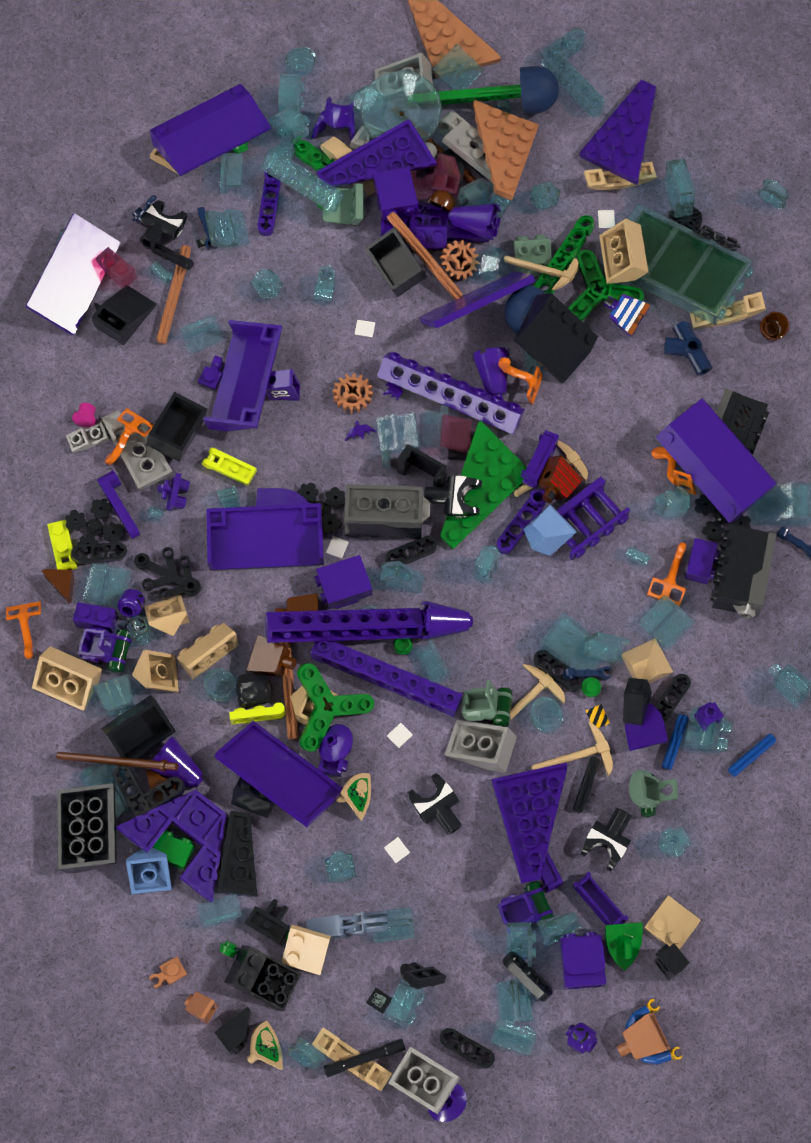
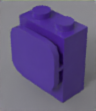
[373,167,418,221]
[314,555,373,609]
[559,932,606,990]

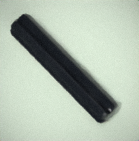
[151,243,194,270]
[573,756,600,813]

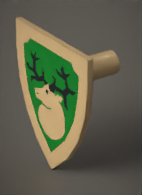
[337,773,371,821]
[247,1021,283,1070]

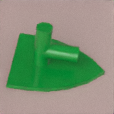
[605,922,643,971]

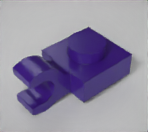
[198,355,223,391]

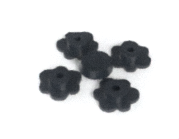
[693,225,741,251]
[297,483,345,534]
[694,494,751,541]
[65,499,124,554]

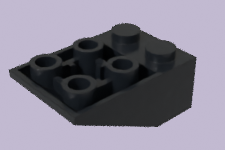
[91,285,157,346]
[231,777,275,818]
[224,945,301,1011]

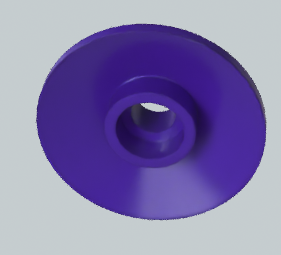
[318,724,353,762]
[427,1084,467,1122]

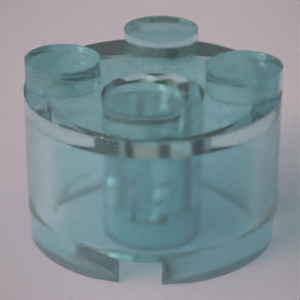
[270,103,310,147]

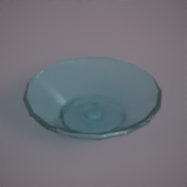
[360,70,442,142]

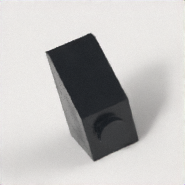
[623,678,652,725]
[214,1006,251,1054]

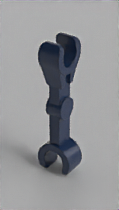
[197,207,217,250]
[777,527,811,559]
[563,666,611,681]

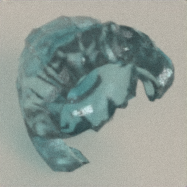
[654,486,691,518]

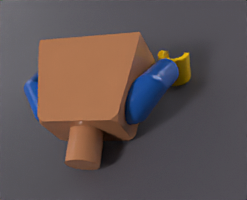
[617,999,683,1065]

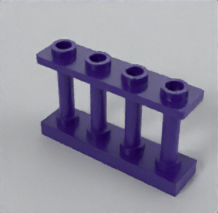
[556,476,630,560]

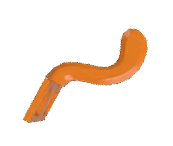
[498,357,543,405]
[105,408,154,465]
[652,447,696,495]
[647,542,686,606]
[6,601,41,659]

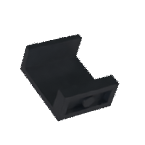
[397,444,448,487]

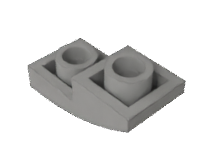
[66,422,110,453]

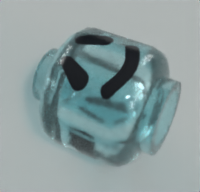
[127,616,155,646]

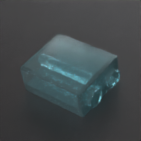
[664,158,695,218]

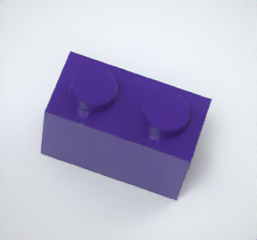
[685,538,719,584]
[73,602,118,633]

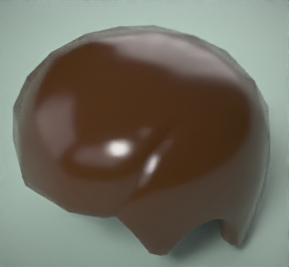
[428,190,456,212]
[759,311,790,341]

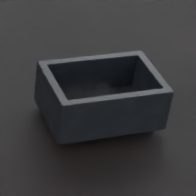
[364,228,428,297]
[146,392,208,462]
[101,695,176,759]

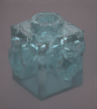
[529,181,561,210]
[250,269,283,299]
[658,826,692,858]
[324,851,357,883]

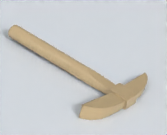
[504,256,578,290]
[513,441,588,497]
[510,664,565,721]
[531,722,613,777]

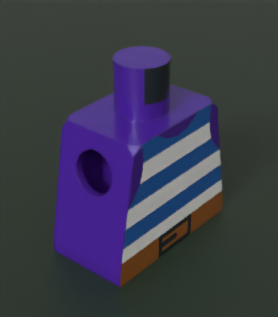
[604,294,650,337]

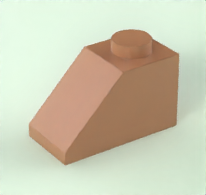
[185,991,219,1024]

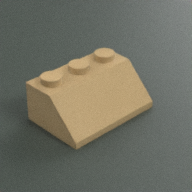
[599,219,648,284]
[177,622,239,680]
[32,646,102,711]

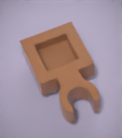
[149,956,187,988]

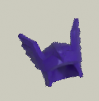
[311,97,355,141]

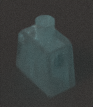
[455,178,494,207]
[769,663,811,709]
[93,674,135,717]

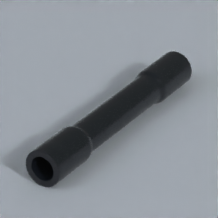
[323,1038,406,1078]

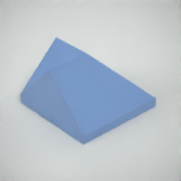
[523,505,577,556]
[126,848,172,894]

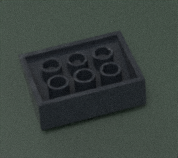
[514,293,598,383]
[57,783,117,874]

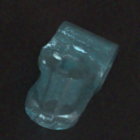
[313,266,335,303]
[217,485,241,508]

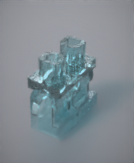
[683,706,733,753]

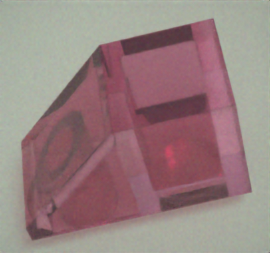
[431,153,461,194]
[96,247,137,288]

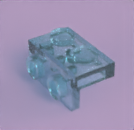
[79,754,126,786]
[506,922,536,967]
[491,1019,537,1056]

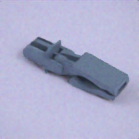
[307,910,389,939]

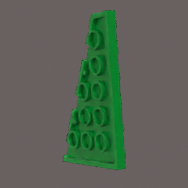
[439,421,527,550]

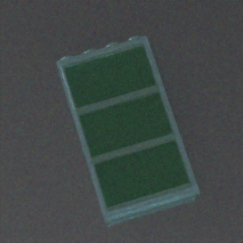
[601,203,754,325]

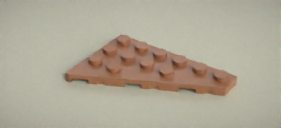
[407,0,501,79]
[472,100,539,201]

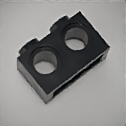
[654,943,690,981]

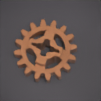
[439,240,479,281]
[333,373,373,414]

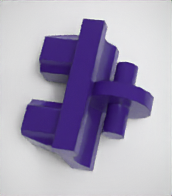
[157,473,190,511]

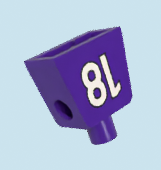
[266,369,300,401]

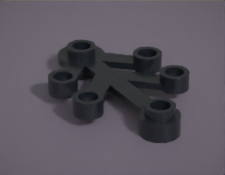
[134,547,201,600]

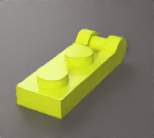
[202,447,257,486]
[47,520,78,570]
[229,702,286,725]

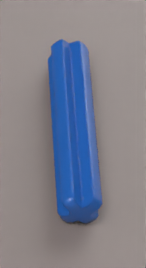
[661,714,689,770]
[728,733,776,777]

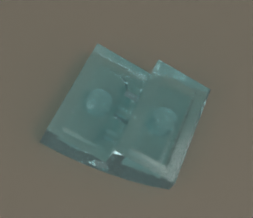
[432,44,483,90]
[205,209,249,246]
[376,412,421,454]
[82,563,131,608]
[638,595,694,650]

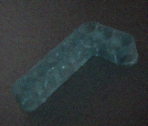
[542,28,605,117]
[261,143,344,212]

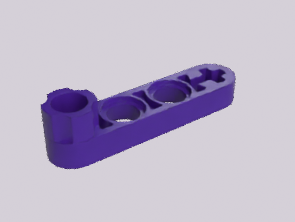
[258,166,281,236]
[97,470,141,539]
[497,489,546,554]

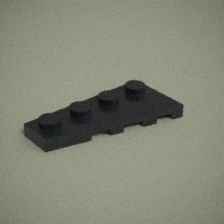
[217,811,258,897]

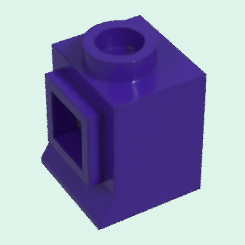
[693,702,724,731]

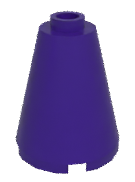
[448,203,501,240]
[473,347,510,398]
[420,601,473,640]
[150,736,203,789]

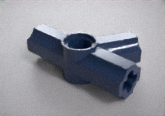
[664,321,712,376]

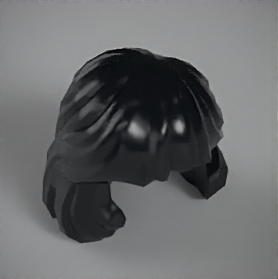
[236,673,273,710]

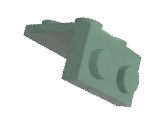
[322,183,366,225]
[512,234,552,277]

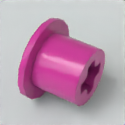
[72,403,96,428]

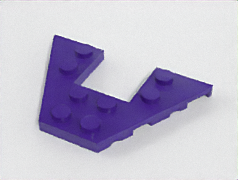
[115,789,227,903]

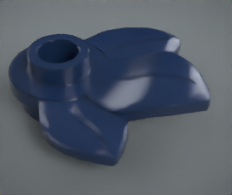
[132,195,157,224]

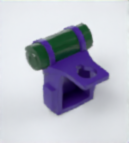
[78,627,133,673]
[497,881,555,933]

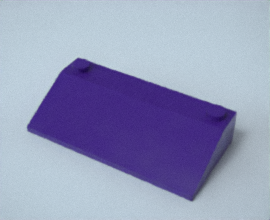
[150,84,271,176]
[203,320,283,432]
[656,398,777,523]
[206,503,324,570]

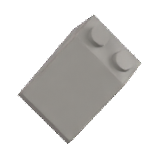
[375,53,433,101]
[445,720,517,773]
[388,1047,460,1114]

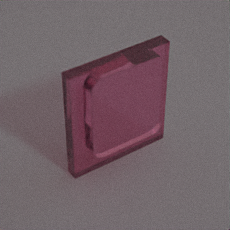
[440,414,472,453]

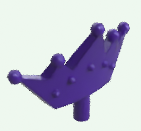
[383,382,403,401]
[345,421,377,441]

